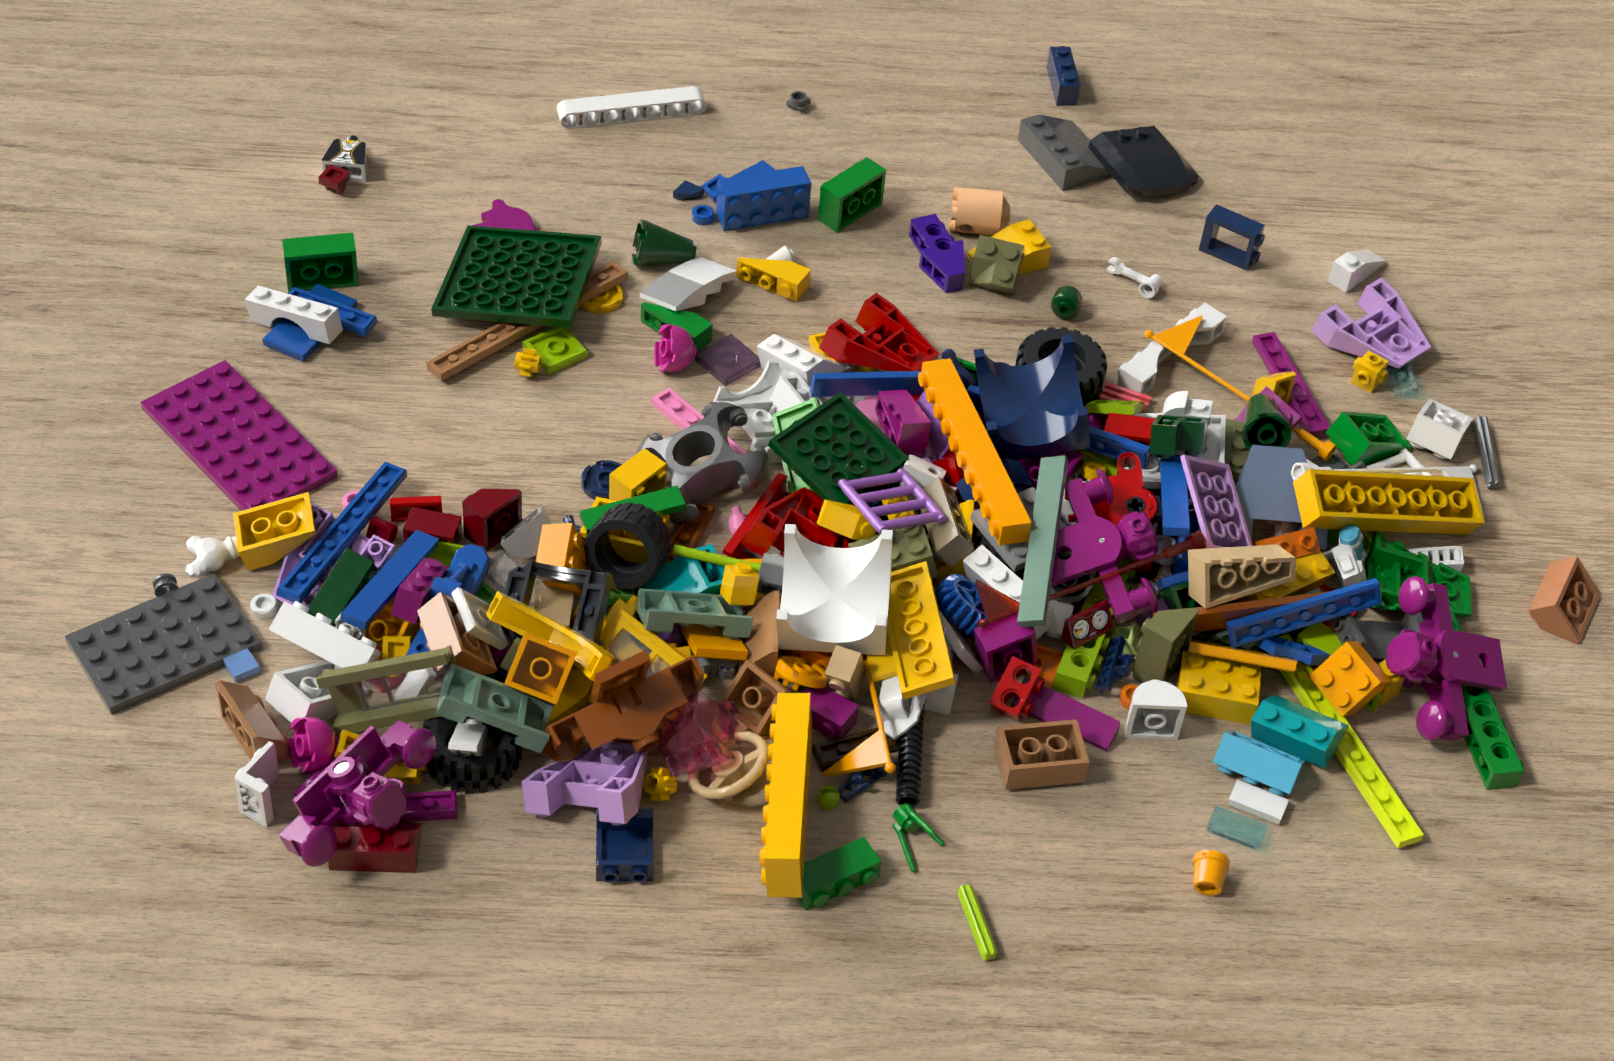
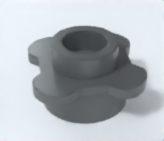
[786,91,811,111]

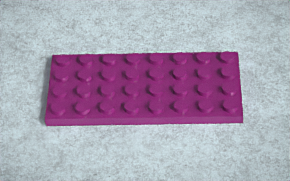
[141,360,338,511]

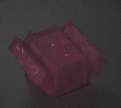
[658,690,740,777]

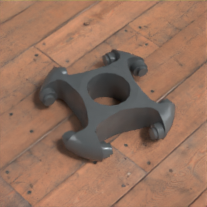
[635,402,769,523]

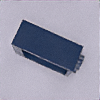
[1199,204,1265,271]

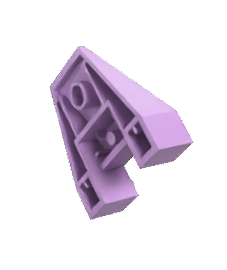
[1311,277,1431,368]
[522,742,649,825]

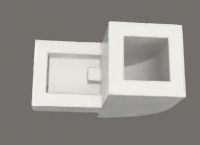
[1162,391,1213,425]

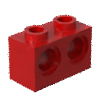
[989,656,1045,722]

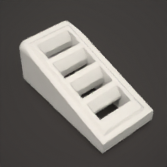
[1408,546,1464,572]

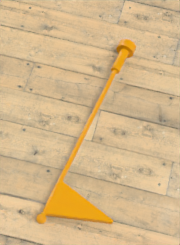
[1144,315,1337,461]
[822,654,896,777]

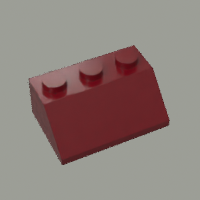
[328,821,422,873]

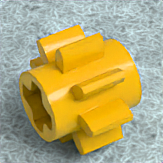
[514,348,542,378]
[643,767,677,801]

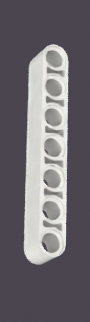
[556,86,706,129]

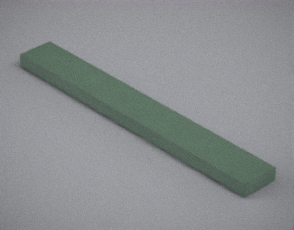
[1017,455,1068,627]

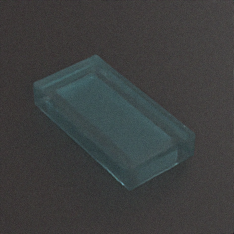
[1206,805,1268,851]

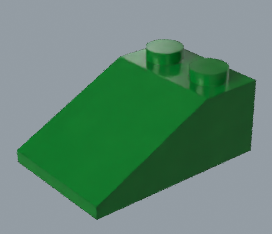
[1326,411,1413,466]

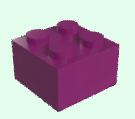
[974,611,1038,683]

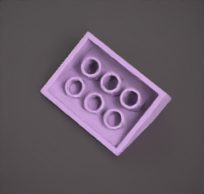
[1180,455,1253,549]

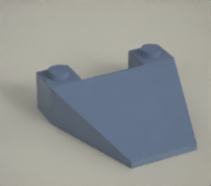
[1235,445,1328,550]

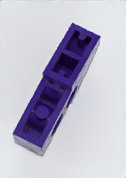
[909,214,965,293]

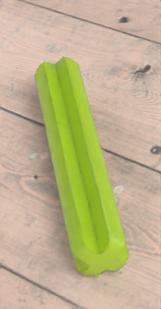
[957,884,998,961]

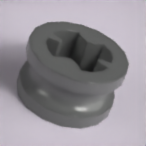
[152,573,178,597]

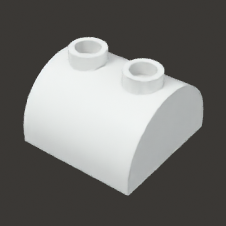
[1124,680,1187,740]

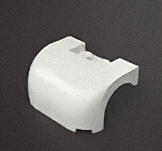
[713,361,823,463]

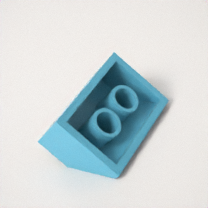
[1213,729,1306,796]

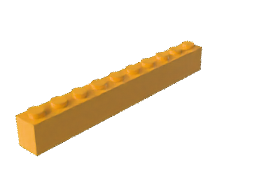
[918,358,1032,546]

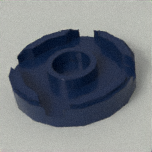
[581,460,622,500]

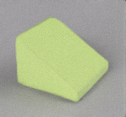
[1109,625,1143,656]

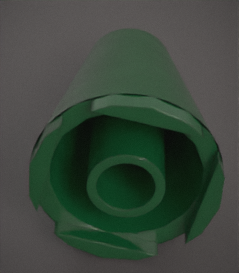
[632,219,697,265]
[1242,394,1292,451]

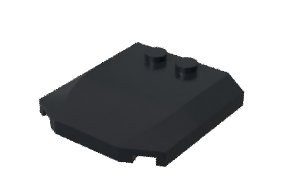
[1088,126,1200,197]

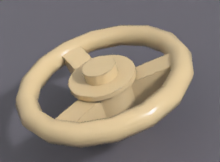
[688,731,768,799]

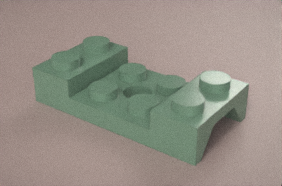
[636,588,753,639]
[436,663,554,753]

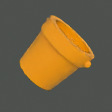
[1192,850,1230,896]

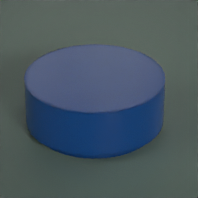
[692,205,714,225]

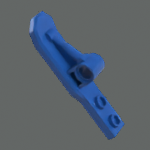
[405,543,491,656]

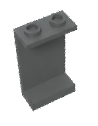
[1330,612,1425,662]

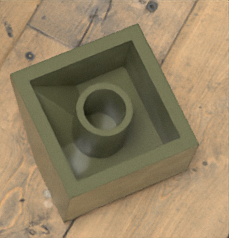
[969,235,1025,295]

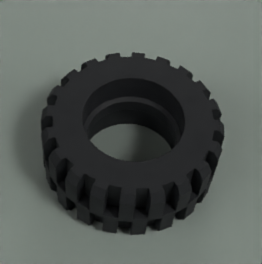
[1015,327,1107,406]

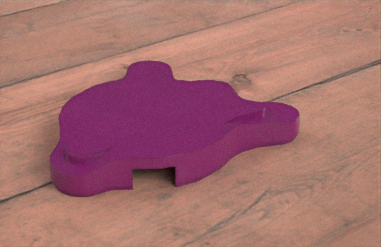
[472,199,538,231]

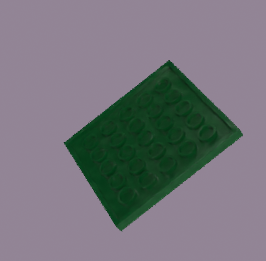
[431,225,602,328]

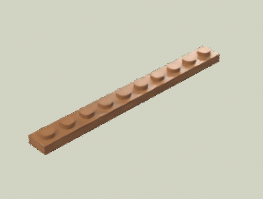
[426,261,628,381]

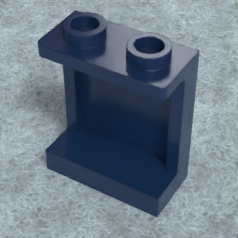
[596,808,654,883]

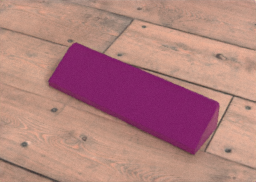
[1011,677,1120,751]

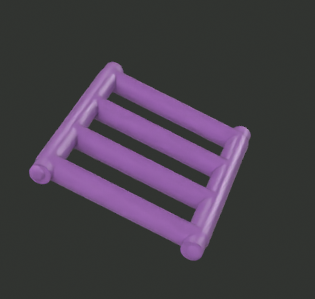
[838,468,947,535]

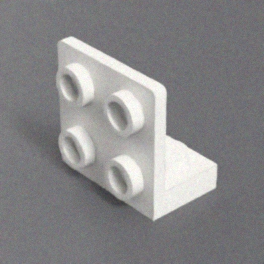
[234,741,279,827]

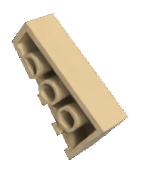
[1188,544,1295,609]

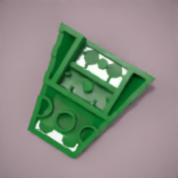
[1364,531,1472,618]

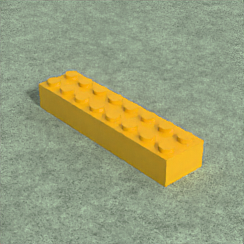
[1293,469,1485,535]
[759,693,813,898]

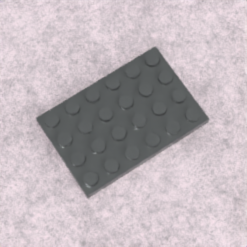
[65,573,262,715]

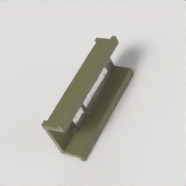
[316,645,458,736]

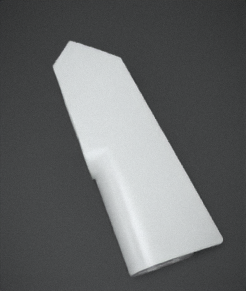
[879,625,946,740]

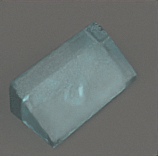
[1387,362,1422,399]

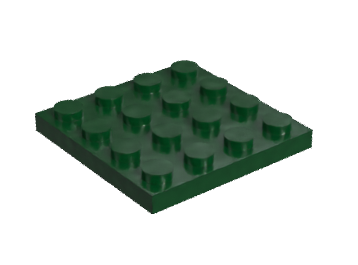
[768,391,909,505]

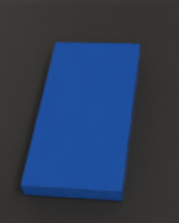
[262,284,357,362]

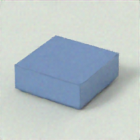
[223,648,260,683]

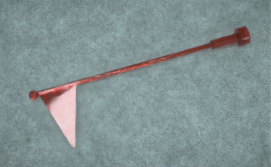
[976,530,1207,629]

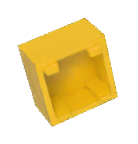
[609,448,667,501]

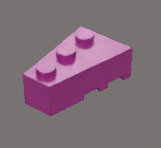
[875,390,931,458]

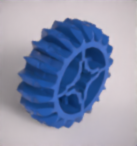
[935,574,1001,637]

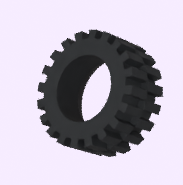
[423,703,521,794]

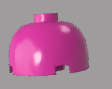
[654,324,697,373]
[289,717,339,773]

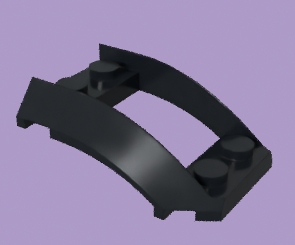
[501,560,618,647]

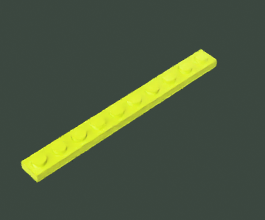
[1268,634,1424,848]

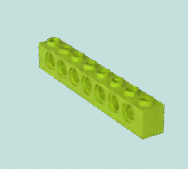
[1053,558,1136,699]

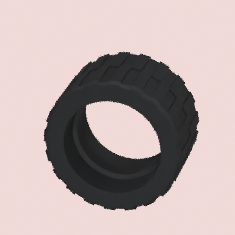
[584,502,672,590]

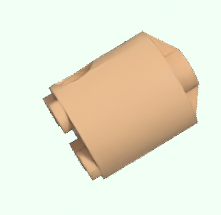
[950,187,1011,235]

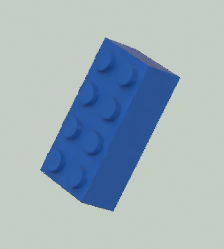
[716,166,812,231]

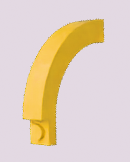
[486,591,615,681]

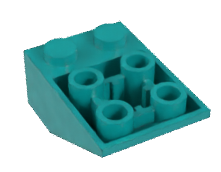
[641,544,725,595]

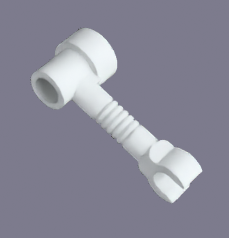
[1106,257,1163,299]

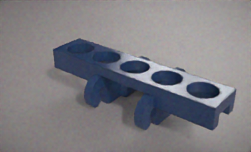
[1095,635,1134,694]
[837,758,897,803]

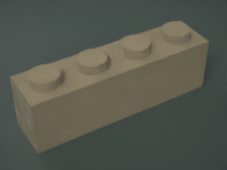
[918,477,974,567]

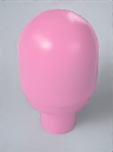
[728,506,746,536]

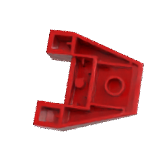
[819,293,939,372]
[742,487,849,557]

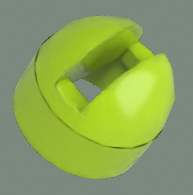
[817,785,840,810]

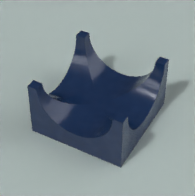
[974,334,1090,461]

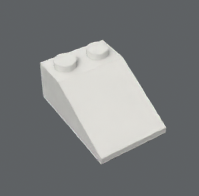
[1406,398,1473,459]
[265,660,369,723]

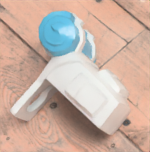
[1323,525,1367,588]

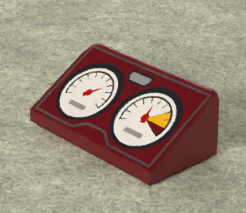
[1061,600,1113,649]

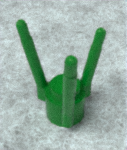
[892,803,945,873]

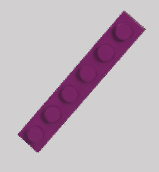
[1252,332,1330,437]

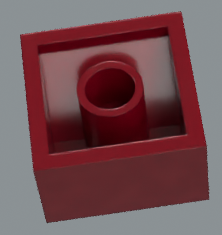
[462,489,522,551]

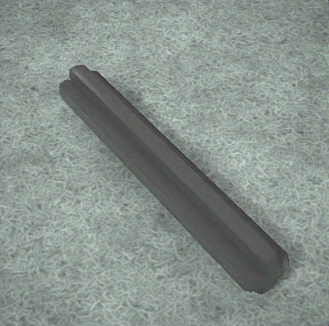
[1474,415,1500,489]

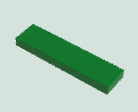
[579,485,686,534]

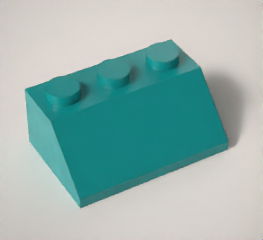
[1251,695,1349,768]

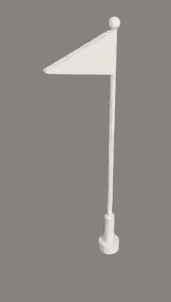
[1291,462,1485,517]

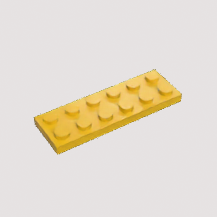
[887,561,956,700]

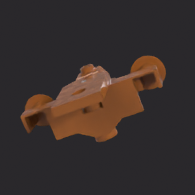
[543,650,704,762]

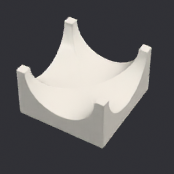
[776,524,893,655]

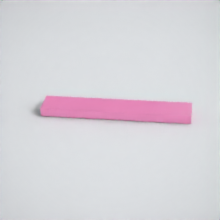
[651,388,766,475]

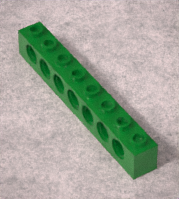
[1421,607,1524,790]

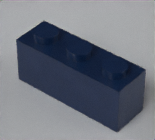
[1047,46,1081,106]

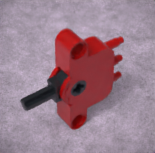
[1065,452,1196,572]

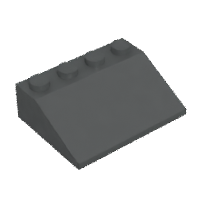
[1018,114,1112,191]

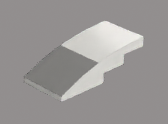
[640,257,737,311]

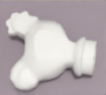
[185,536,240,577]

